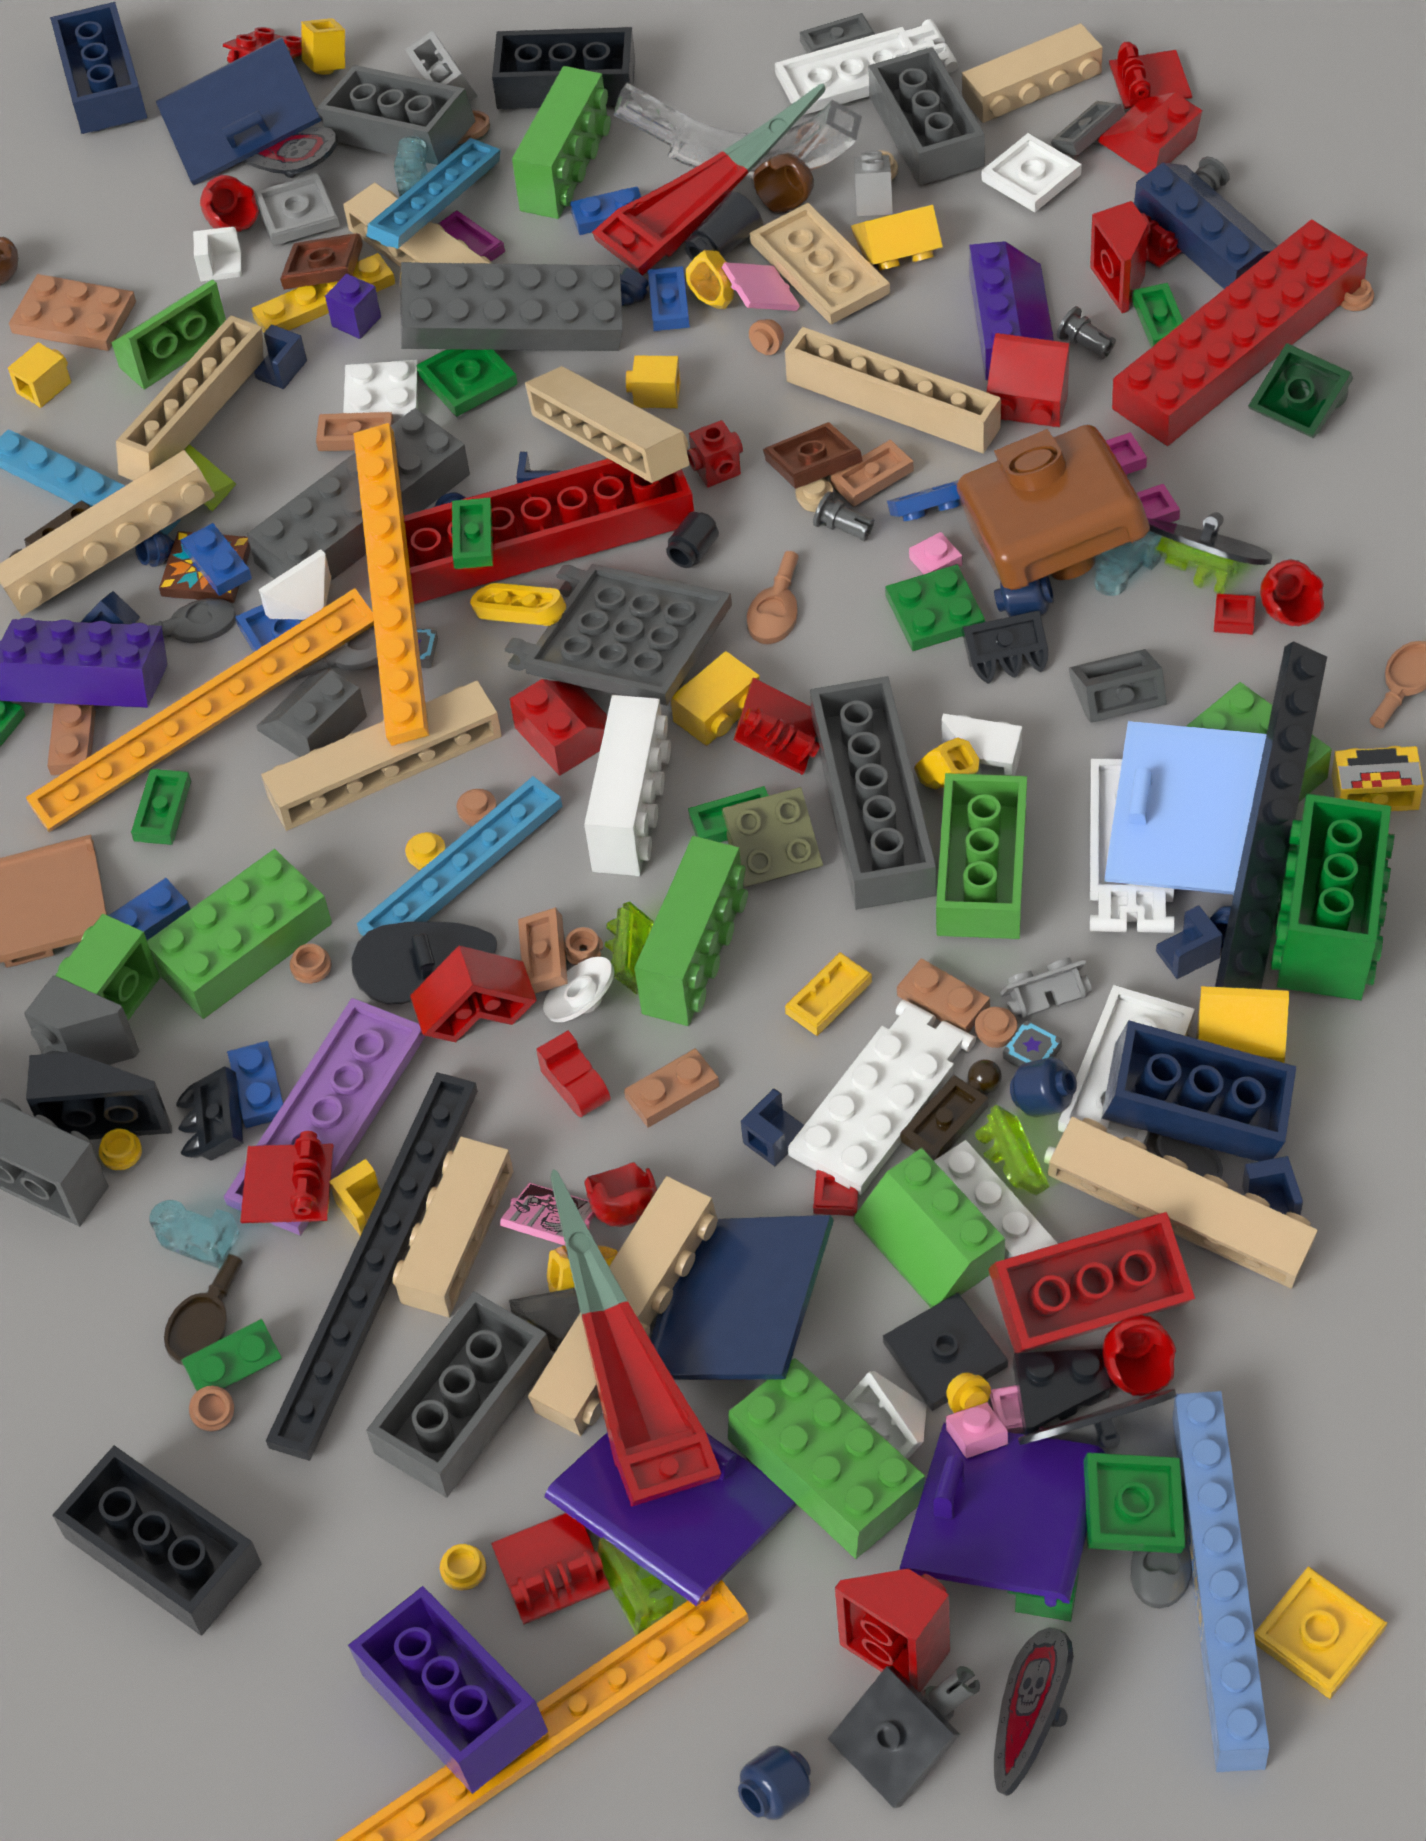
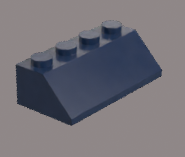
[1134,162,1278,289]

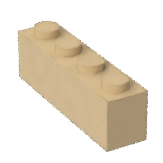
[962,23,1103,123]
[393,1136,514,1318]

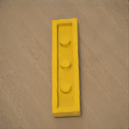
[251,253,396,333]

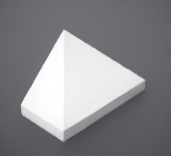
[259,549,331,620]
[844,1371,927,1459]

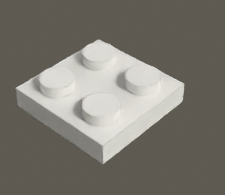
[982,133,1082,212]
[343,360,419,423]

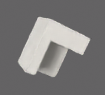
[193,227,242,282]

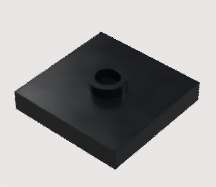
[883,1293,1008,1411]
[828,1666,960,1808]

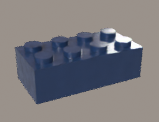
[50,2,148,134]
[1101,1020,1297,1162]

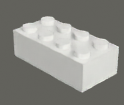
[584,695,671,876]

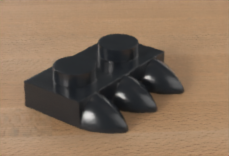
[961,611,1049,684]
[176,1066,244,1161]

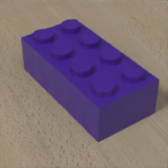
[0,618,168,708]
[348,1586,548,1794]

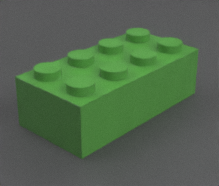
[512,66,611,219]
[936,773,1027,939]
[635,836,748,1026]
[147,848,332,1019]
[728,1358,925,1559]

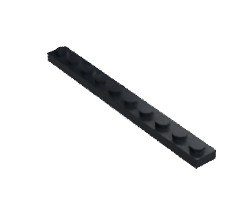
[1215,641,1327,989]
[266,1072,478,1461]

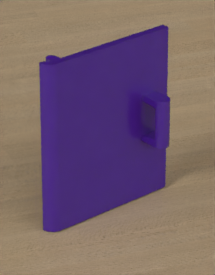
[900,1422,1106,1607]
[544,1432,797,1606]

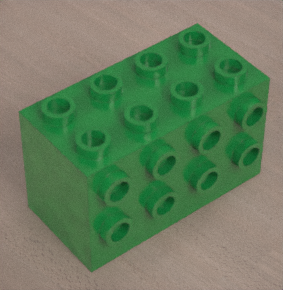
[1271,793,1395,1001]

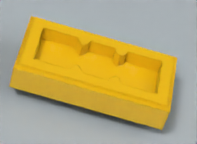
[785,952,872,1036]

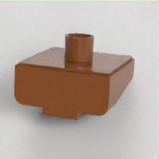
[957,425,1150,590]

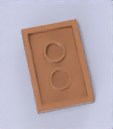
[9,274,136,351]

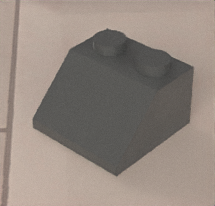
[257,670,367,757]
[24,975,140,1065]

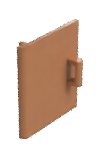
[0,834,107,968]

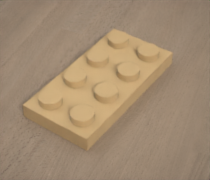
[750,203,890,325]

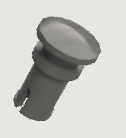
[1195,156,1230,191]
[1056,306,1116,359]
[813,491,875,541]
[919,1666,980,1721]

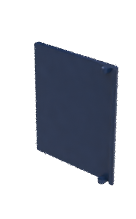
[156,37,322,186]
[650,1215,834,1380]

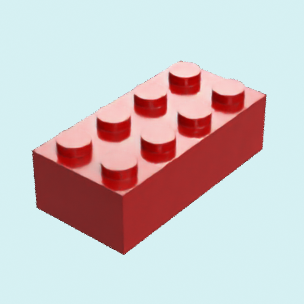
[988,1212,1195,1353]

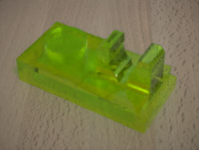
[1157,536,1240,594]
[605,901,654,994]
[975,1105,1050,1196]
[598,1537,674,1635]

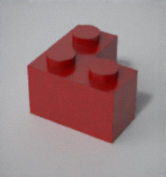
[410,945,537,1043]

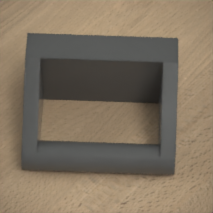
[1069,649,1167,723]

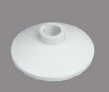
[543,957,614,1022]

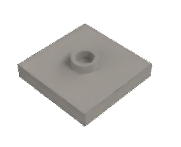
[254,173,340,246]

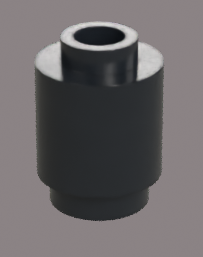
[666,512,719,568]

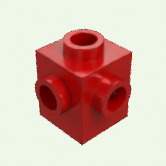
[687,420,743,488]

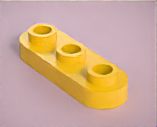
[470,583,566,626]

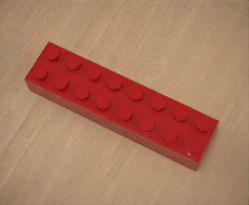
[1112,219,1368,447]
[404,458,694,604]

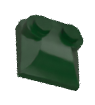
[1248,343,1353,439]

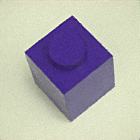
[325,273,381,339]

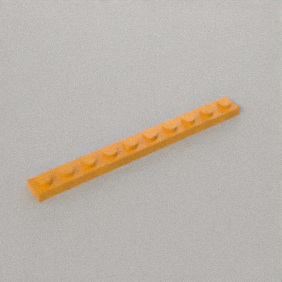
[354,423,429,746]
[26,588,374,833]
[335,1580,749,1841]

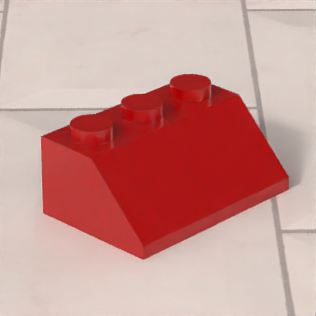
[835,1568,950,1692]

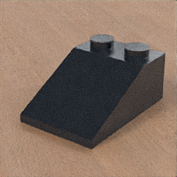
[26,1051,172,1140]

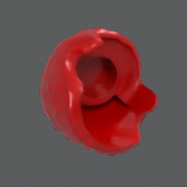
[200,175,259,232]
[1260,559,1324,627]
[584,1162,657,1227]
[1103,1314,1176,1396]

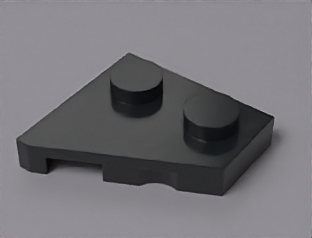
[1013,1349,1111,1435]

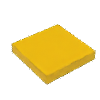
[1254,1566,1387,1699]

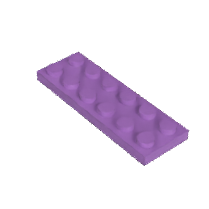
[224,998,425,1236]

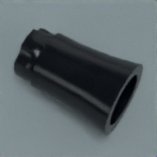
[685,191,763,260]

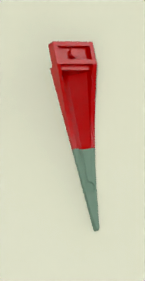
[592,83,826,276]
[550,1169,721,1507]

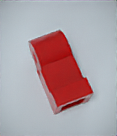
[536,1030,611,1117]

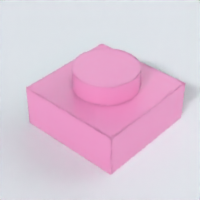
[909,532,962,574]
[946,1402,1008,1458]

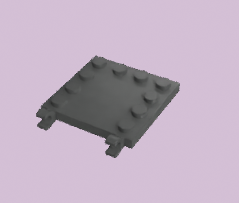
[504,564,732,706]

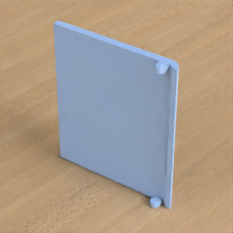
[1105,721,1266,895]

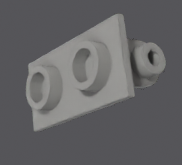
[1000,957,1092,1019]

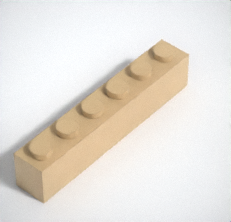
[343,182,492,267]
[116,315,263,481]
[785,327,1001,454]
[525,366,689,483]
[0,450,215,616]
[261,680,502,831]
[1048,1117,1318,1289]
[528,1176,718,1436]

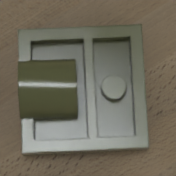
[722,787,823,888]

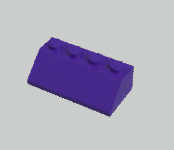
[969,241,1054,380]

